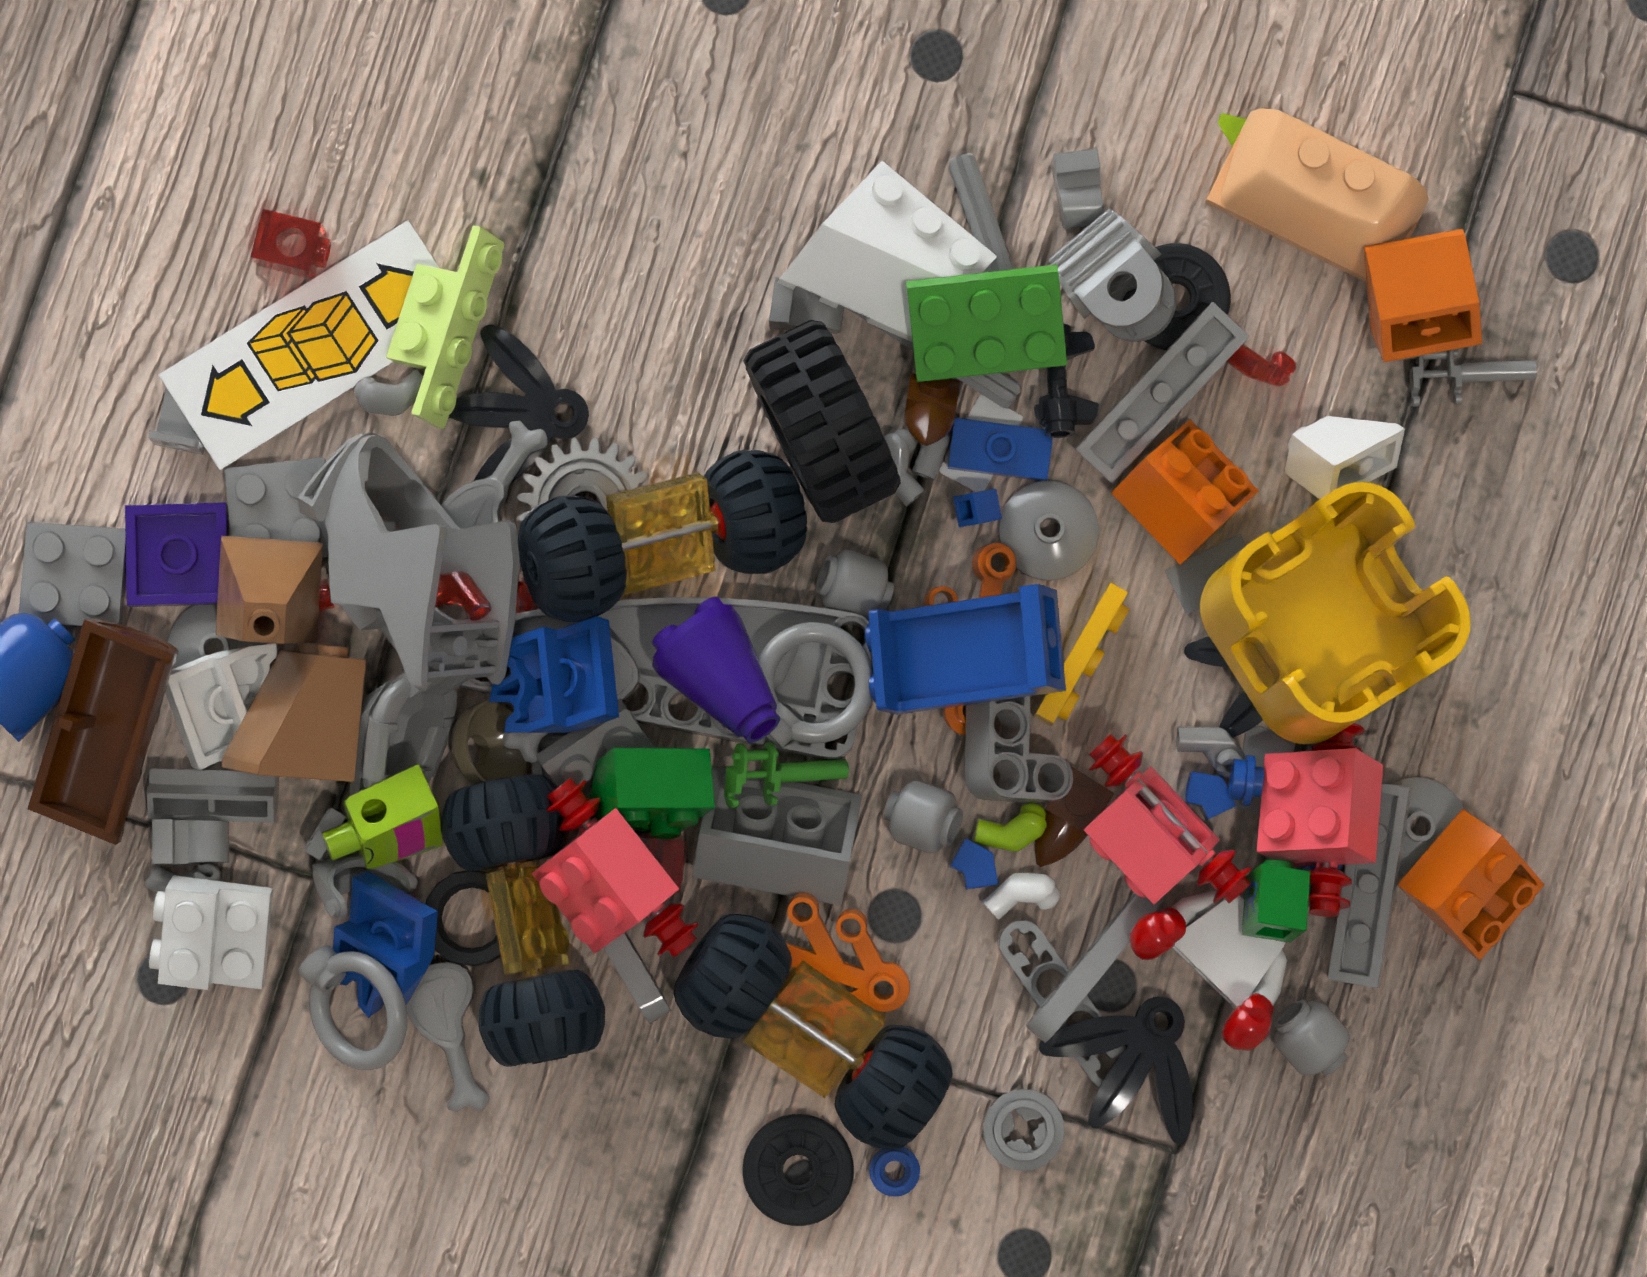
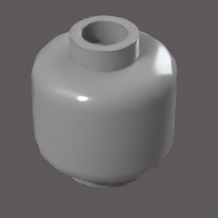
[816,549,894,620]
[884,781,963,853]
[1274,1000,1350,1076]

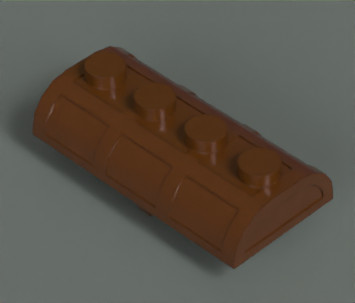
[27,619,179,845]

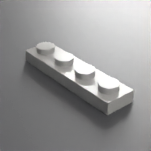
[1075,302,1250,483]
[1327,783,1412,988]

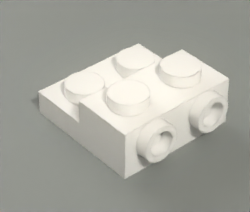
[149,875,273,990]

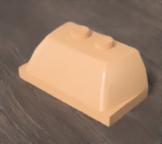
[1205,108,1429,283]

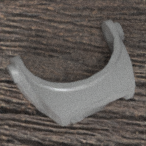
[312,851,417,919]

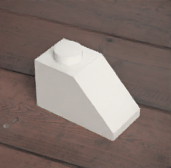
[1284,416,1405,499]

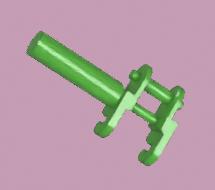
[724,742,849,808]

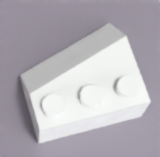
[777,161,997,342]

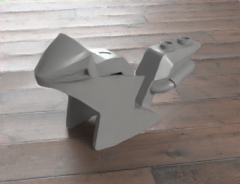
[298,433,520,796]

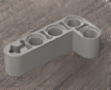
[965,696,1073,803]

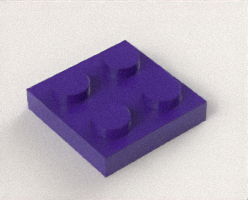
[125,502,229,607]

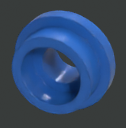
[1229,755,1264,806]
[869,1147,920,1197]

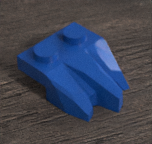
[489,616,619,733]
[333,871,438,1018]

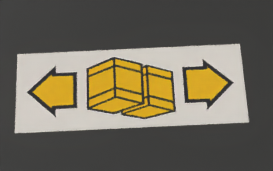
[158,220,439,470]

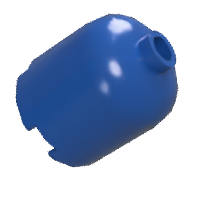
[0,613,76,742]

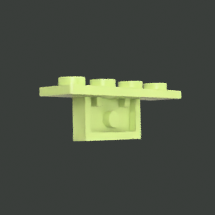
[386,225,504,429]

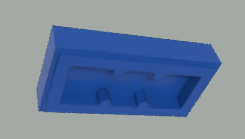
[948,418,1053,481]

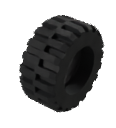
[743,320,901,523]

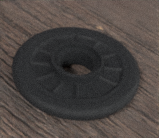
[1123,243,1231,350]
[742,1114,854,1226]

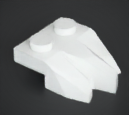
[165,643,277,770]

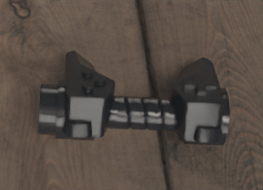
[1034,323,1099,438]

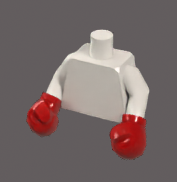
[1129,890,1287,1051]

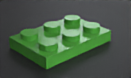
[906,264,1067,382]

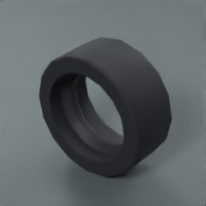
[425,870,519,966]

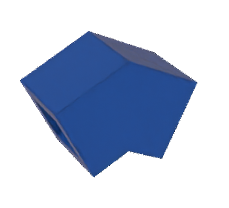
[953,488,1002,527]
[1184,771,1237,820]
[950,838,998,890]

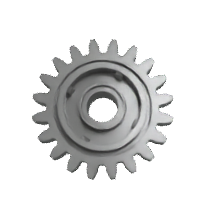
[517,437,656,556]

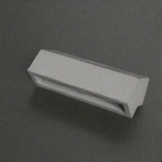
[146,768,279,823]

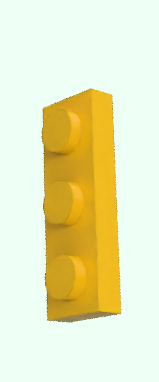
[1033,582,1130,727]

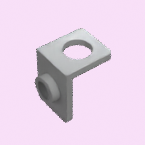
[148,388,205,455]

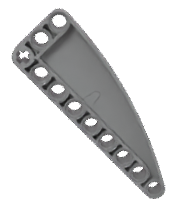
[457,597,872,760]

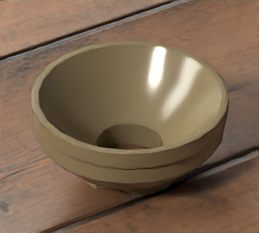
[452,700,530,785]

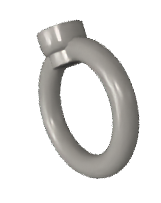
[758,622,873,749]
[298,945,408,1070]

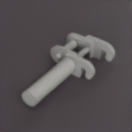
[1409,349,1537,407]

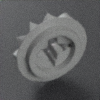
[983,1089,1065,1171]

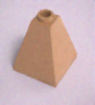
[216,536,323,644]

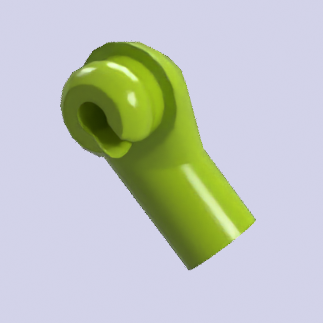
[974,803,1047,852]

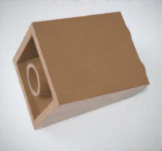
[222,643,366,782]

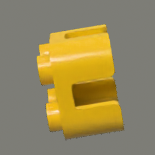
[1200,482,1471,744]

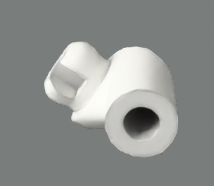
[982,873,1060,920]

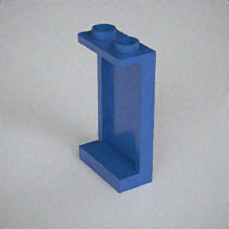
[865,584,1066,715]

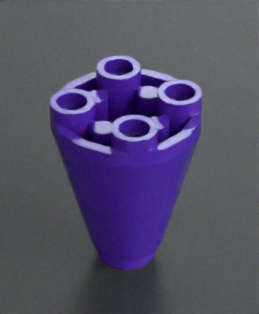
[652,597,780,743]

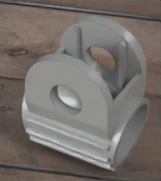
[1048,208,1176,342]

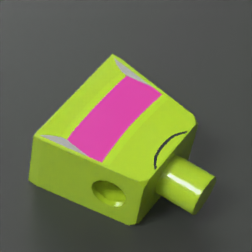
[321,764,443,869]

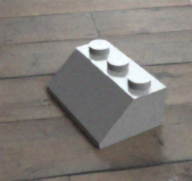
[692,767,862,906]

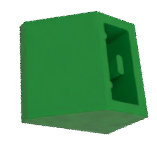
[589,748,715,840]

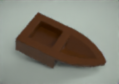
[904,373,960,446]
[1035,766,1114,867]

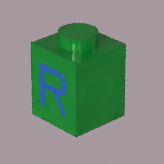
[1242,860,1310,943]

